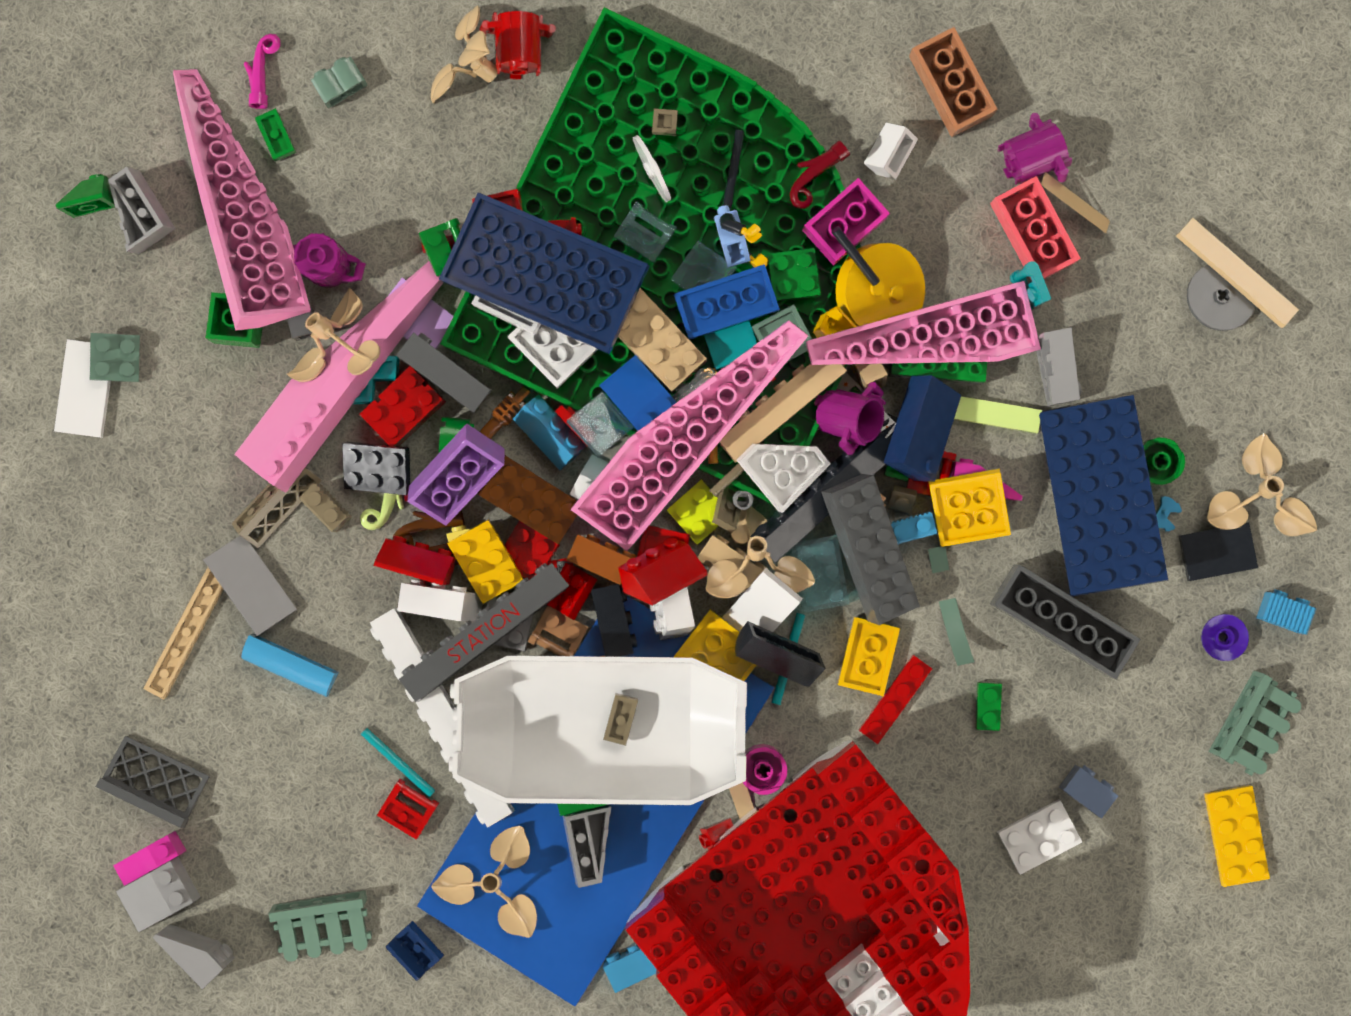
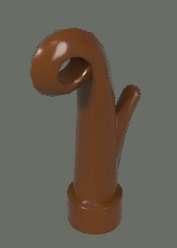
[394,510,465,545]

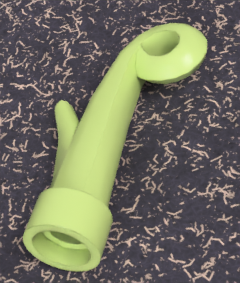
[360,493,404,530]

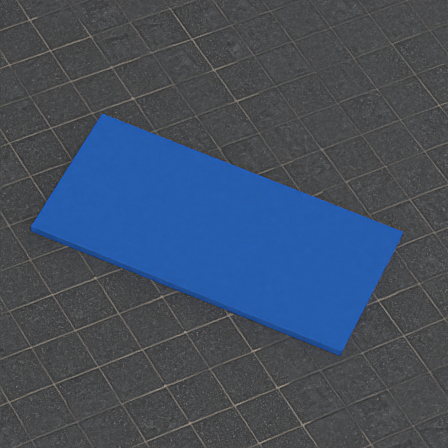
[417,595,774,1006]

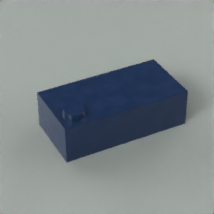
[884,375,961,482]

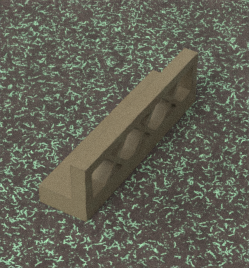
[232,467,321,548]

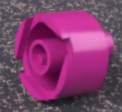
[743,744,787,795]

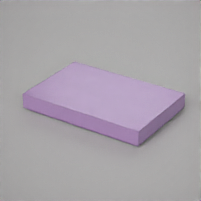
[388,278,453,349]

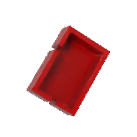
[359,366,446,446]

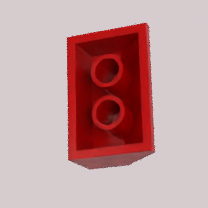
[373,535,457,585]
[618,538,708,606]

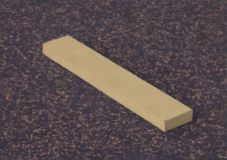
[1176,218,1299,328]
[143,568,224,700]

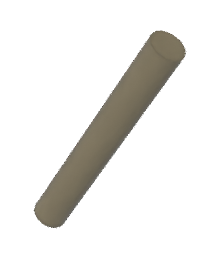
[709,442,763,497]

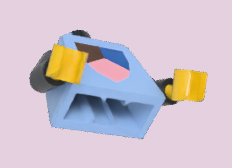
[714,205,768,268]

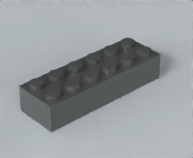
[821,474,920,625]
[990,564,1141,679]

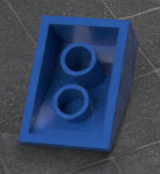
[599,355,677,432]

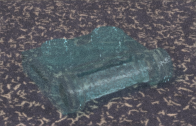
[614,202,677,263]

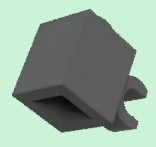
[287,306,314,341]

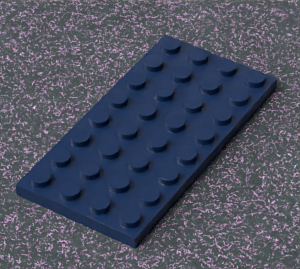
[439,192,650,354]
[1039,395,1169,596]

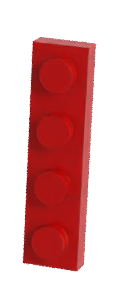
[859,655,932,744]

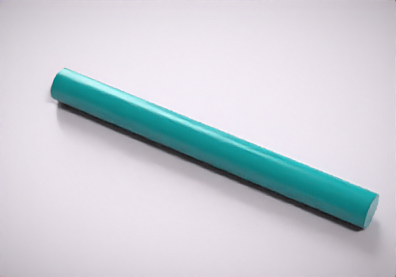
[772,613,805,705]
[361,728,436,797]

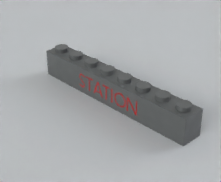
[399,563,570,702]

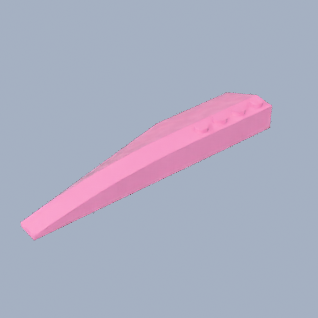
[571,320,808,551]

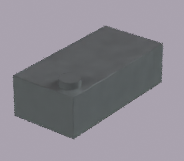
[397,332,492,413]

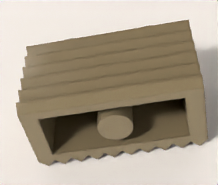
[299,484,352,532]

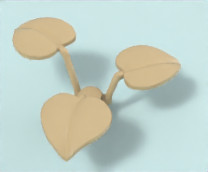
[431,5,497,104]
[287,288,380,382]
[1207,434,1317,536]
[706,506,815,598]
[431,826,537,938]

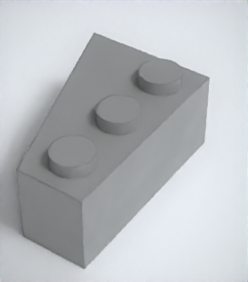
[108,166,176,254]
[1036,327,1082,407]
[563,804,611,888]

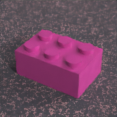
[802,178,890,266]

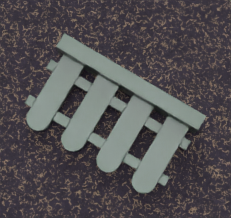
[1208,671,1301,776]
[268,890,372,962]

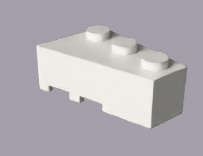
[397,579,483,622]

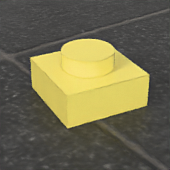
[446,525,470,542]

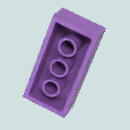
[407,424,505,526]

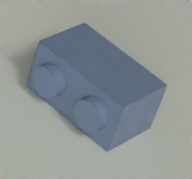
[1059,765,1118,819]

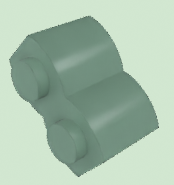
[311,57,367,108]

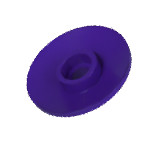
[1201,614,1249,661]

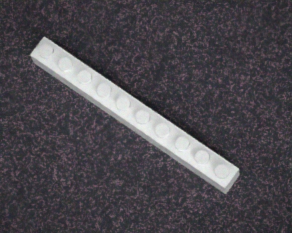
[370,608,515,828]

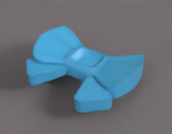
[1156,496,1182,531]

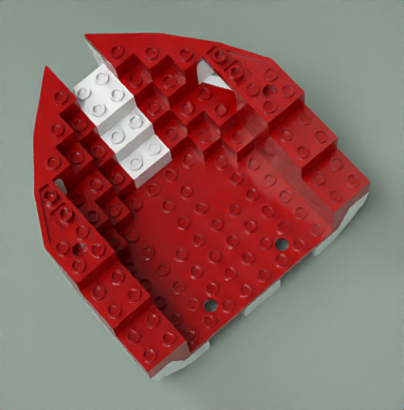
[625,740,970,1016]

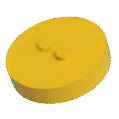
[836,243,925,326]

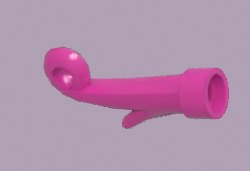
[244,34,281,109]

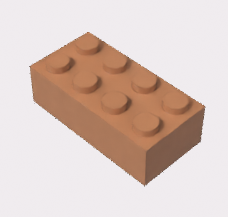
[909,27,998,138]

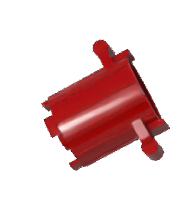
[479,11,556,80]

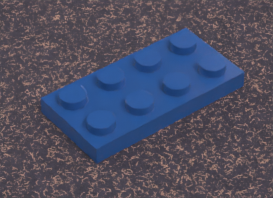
[674,264,780,340]

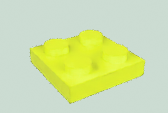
[667,479,718,545]

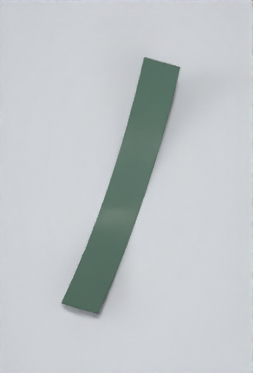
[928,546,975,666]

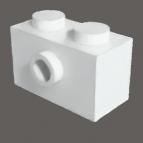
[864,123,918,180]

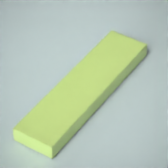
[954,396,1042,434]

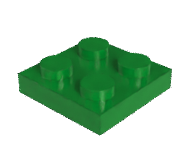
[767,248,821,302]

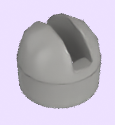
[733,490,753,510]

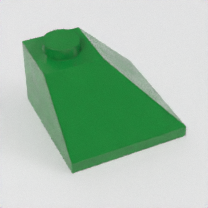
[56,174,115,218]

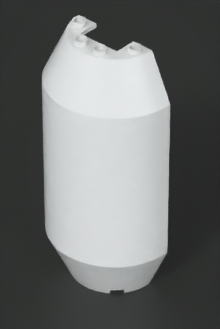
[449,656,747,805]

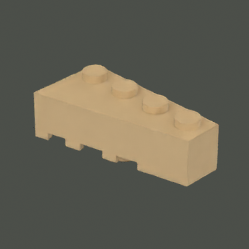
[697,534,768,592]

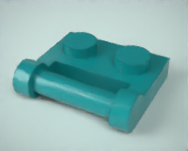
[1010,261,1051,310]

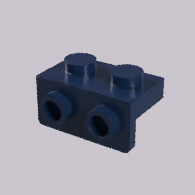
[386,921,444,981]

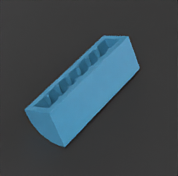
[241,634,339,697]

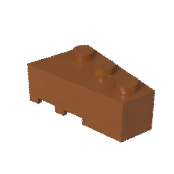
[566,534,637,586]

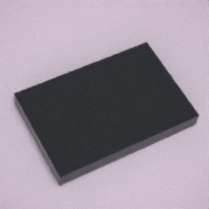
[1178,522,1258,581]

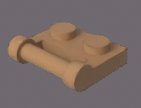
[528,605,589,656]

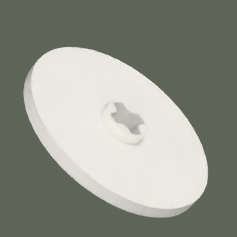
[633,135,671,202]

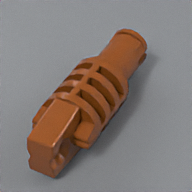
[479,386,530,439]

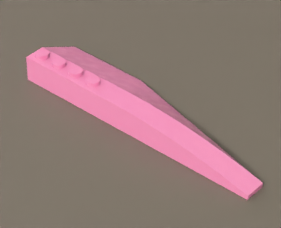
[173,69,311,330]
[234,261,444,493]

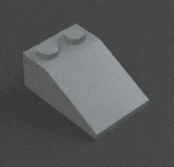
[116,857,200,932]
[153,924,235,989]

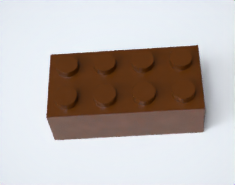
[477,455,577,545]

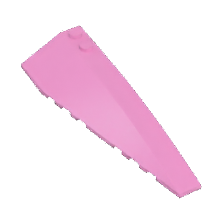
[805,281,1041,365]

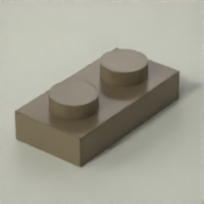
[712,485,744,533]
[603,693,638,746]

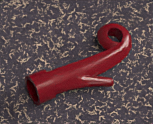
[790,140,850,209]

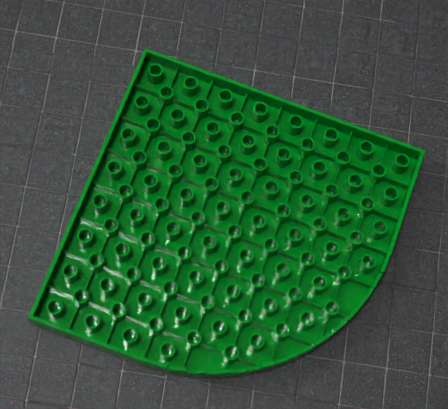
[440,7,861,505]

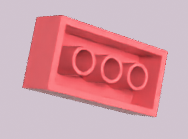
[990,176,1081,282]

